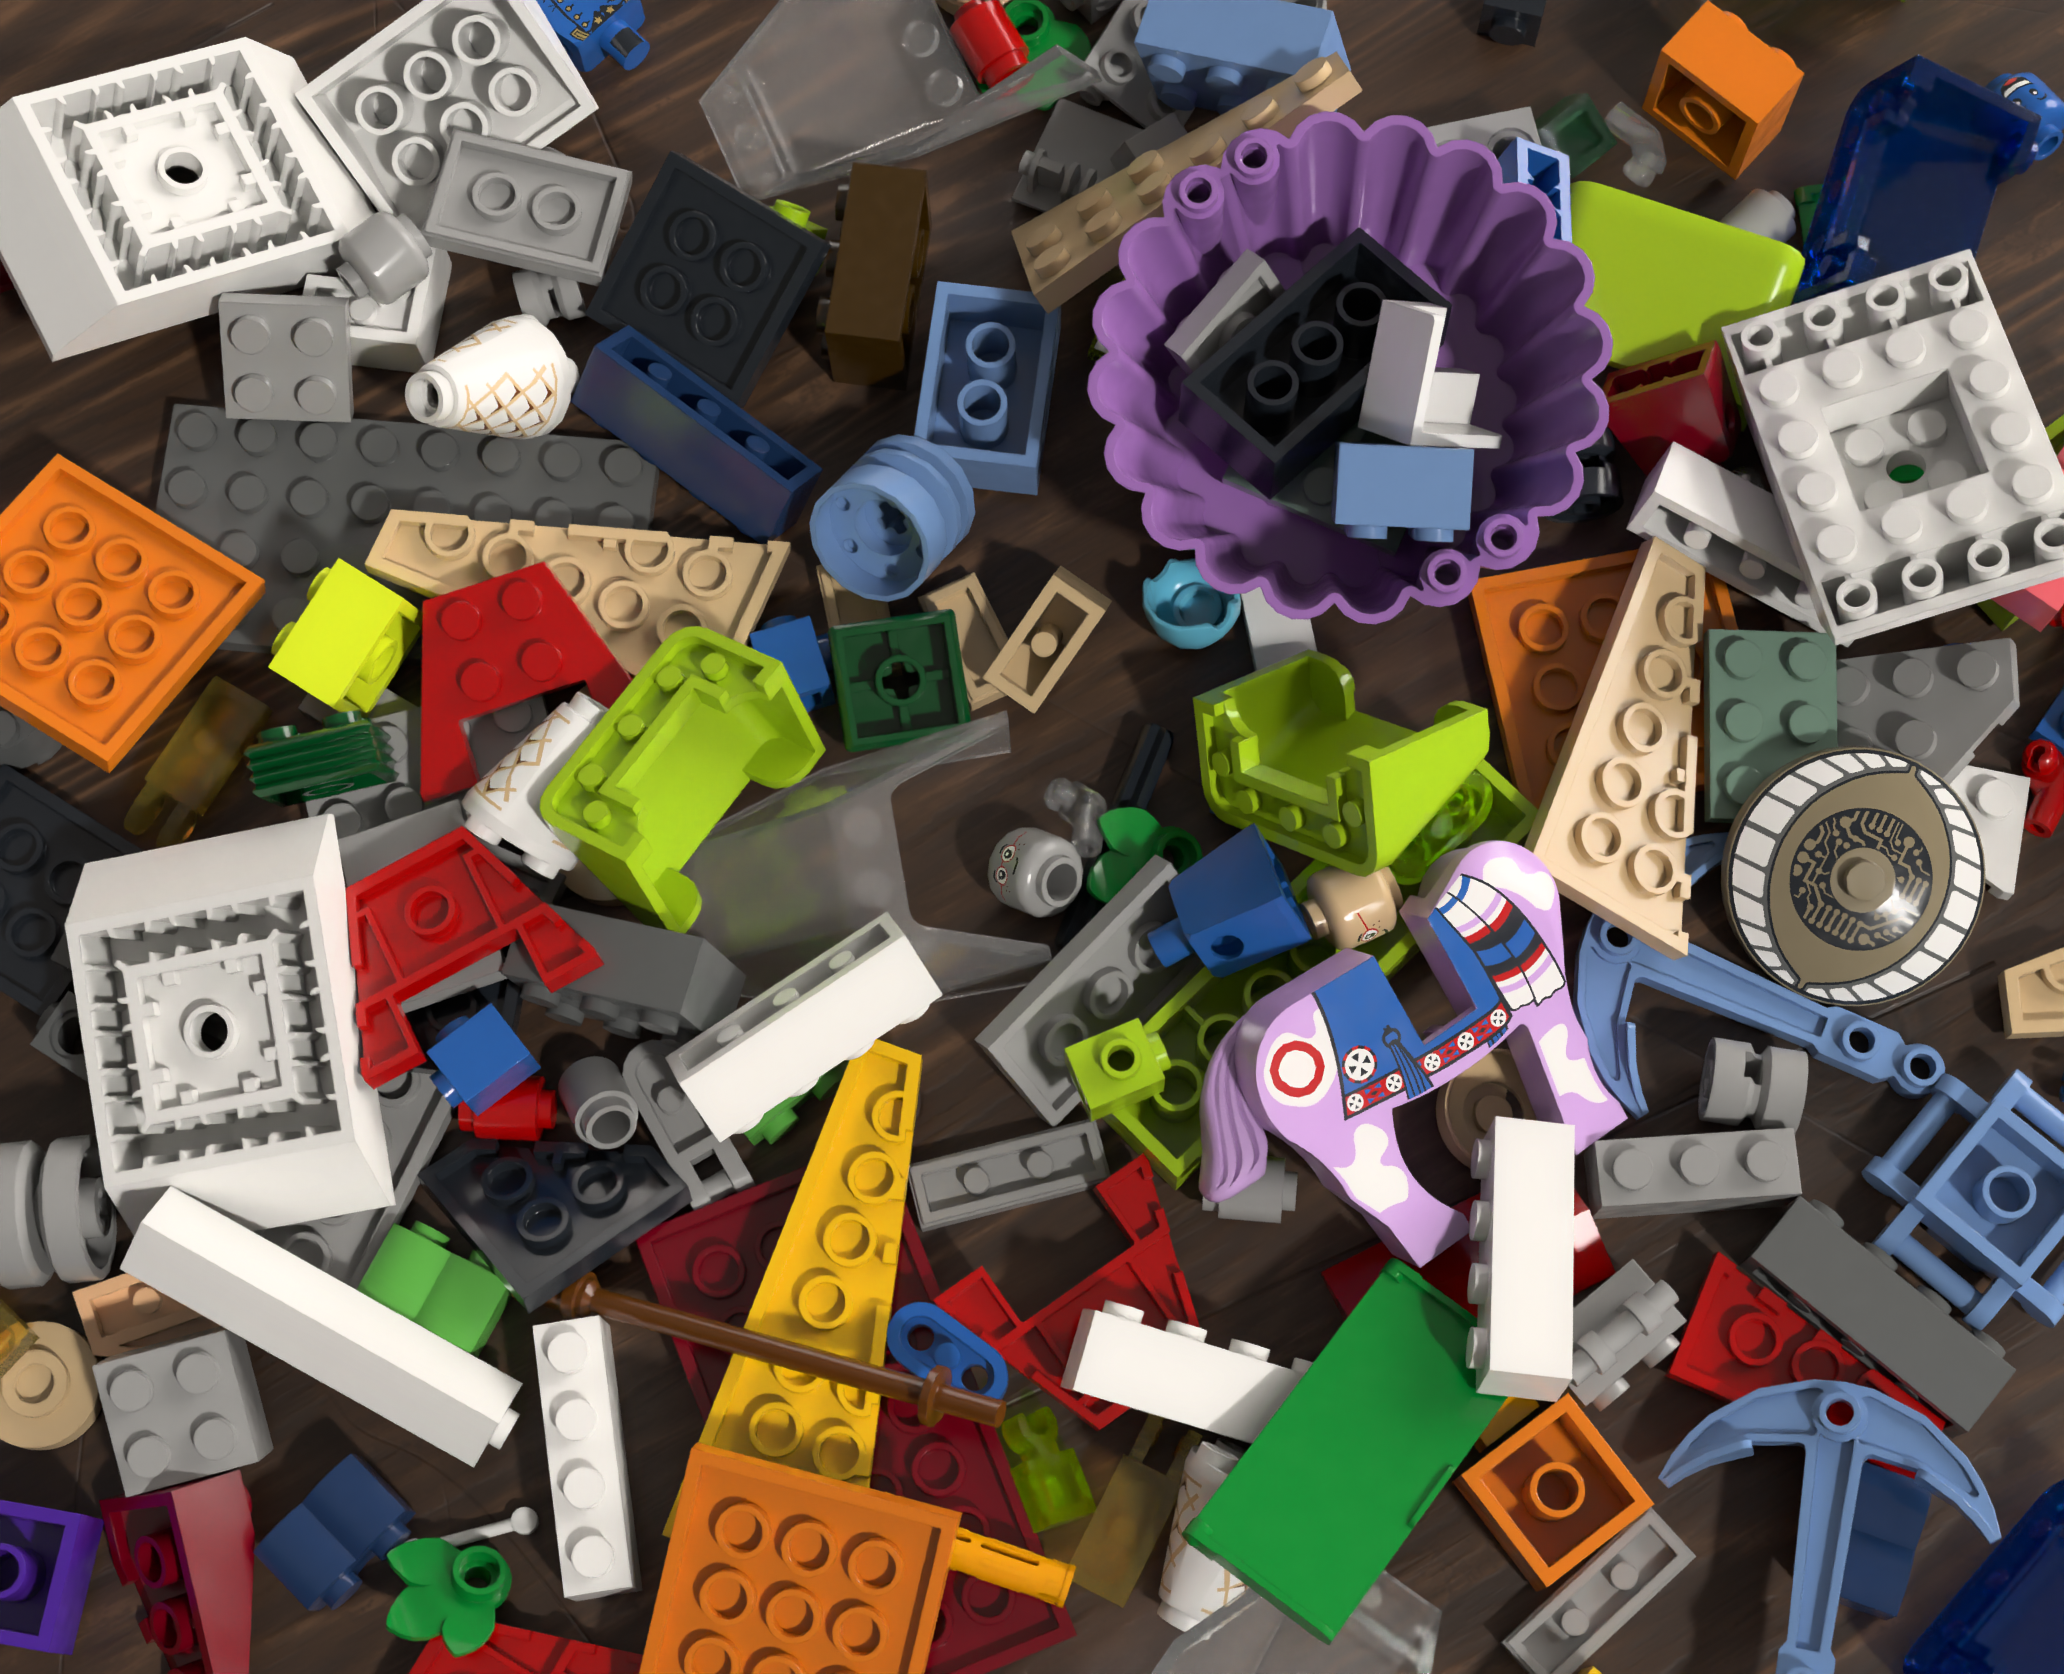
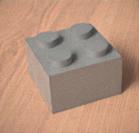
[92,1326,274,1497]

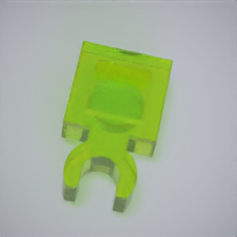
[1001,1406,1098,1533]

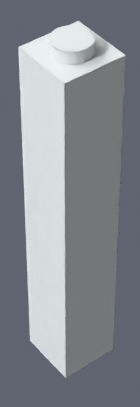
[119,1186,523,1467]

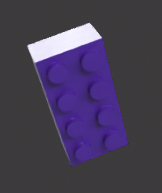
[0,1500,104,1655]

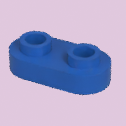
[887,1302,1009,1400]

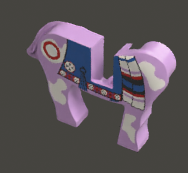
[1199,840,1628,1268]

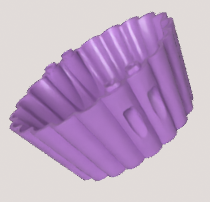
[1087,111,1613,624]

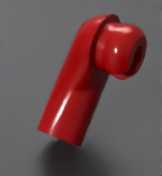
[2021,739,2064,838]

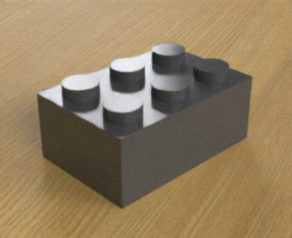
[501,904,746,1049]

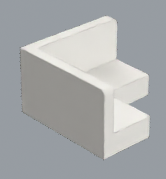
[302,230,452,373]
[1358,299,1502,449]

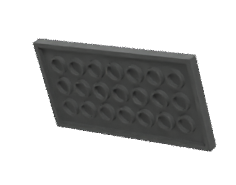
[155,404,660,667]

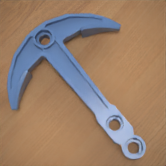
[1573,832,1945,1120]
[1658,1379,2002,1674]

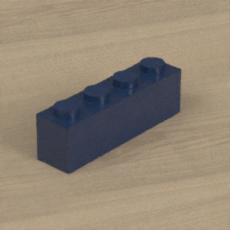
[571,325,823,545]

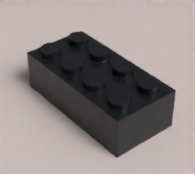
[1178,227,1452,500]

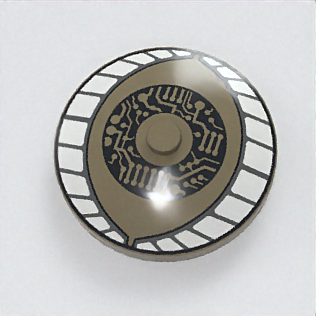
[1721,746,1986,1006]

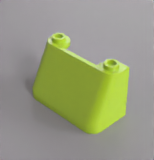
[1570,181,1805,432]
[539,626,826,934]
[1193,649,1490,877]

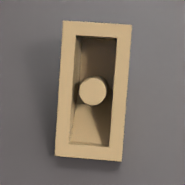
[983,566,1112,714]

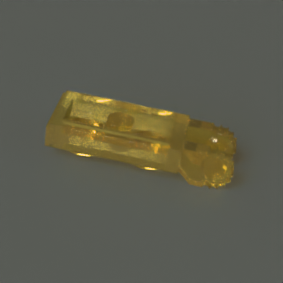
[123,676,273,848]
[1069,1414,1202,1609]

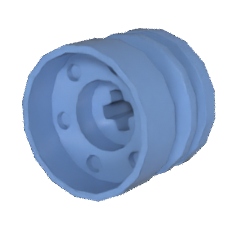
[809,434,975,602]

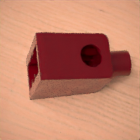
[1602,340,1741,476]

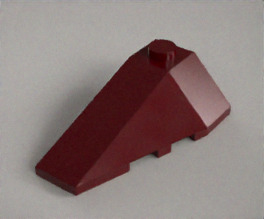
[99,1469,255,1674]

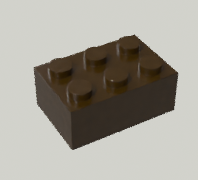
[816,161,932,391]

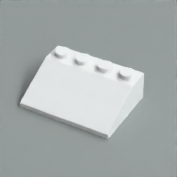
[295,0,599,230]

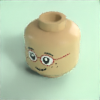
[1300,866,1403,951]

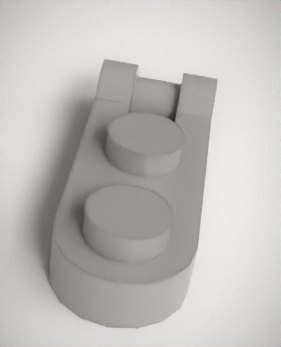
[622,1040,756,1210]

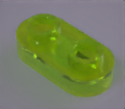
[1388,771,1493,878]

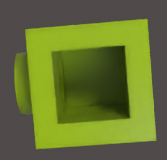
[1064,1018,1172,1122]

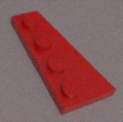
[1665,1251,1946,1479]

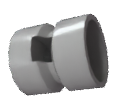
[1698,1037,1808,1133]

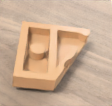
[72,1273,220,1357]

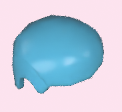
[1142,558,1241,649]

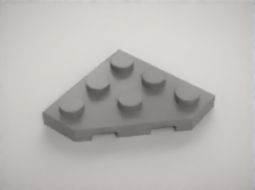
[1836,638,2020,785]

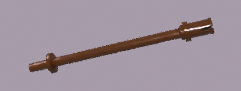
[511,1272,1006,1428]

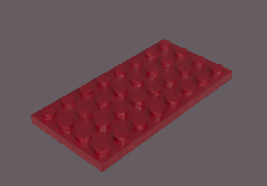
[636,1165,1077,1674]

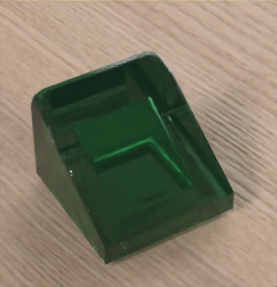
[1535,93,1617,179]

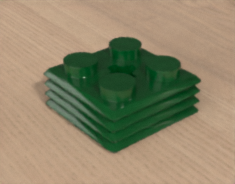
[828,609,972,752]
[243,711,400,808]

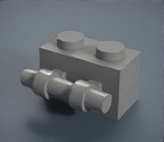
[1561,1259,1687,1412]

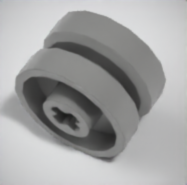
[0,1134,117,1289]

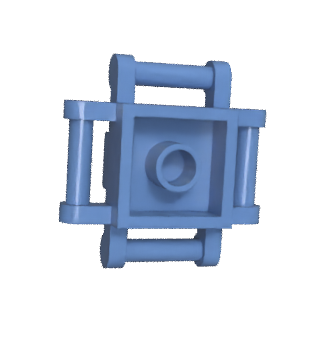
[1862,1069,2064,1330]

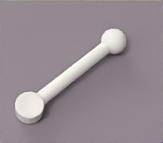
[403,1507,539,1547]

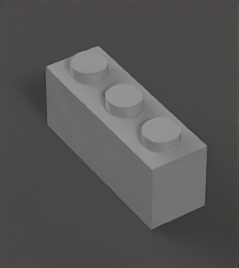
[1584,1128,1802,1219]

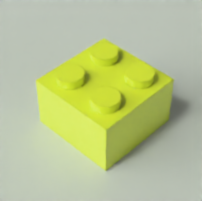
[268,558,423,718]

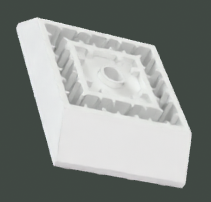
[0,37,376,362]
[1721,249,2064,646]
[65,814,396,1236]

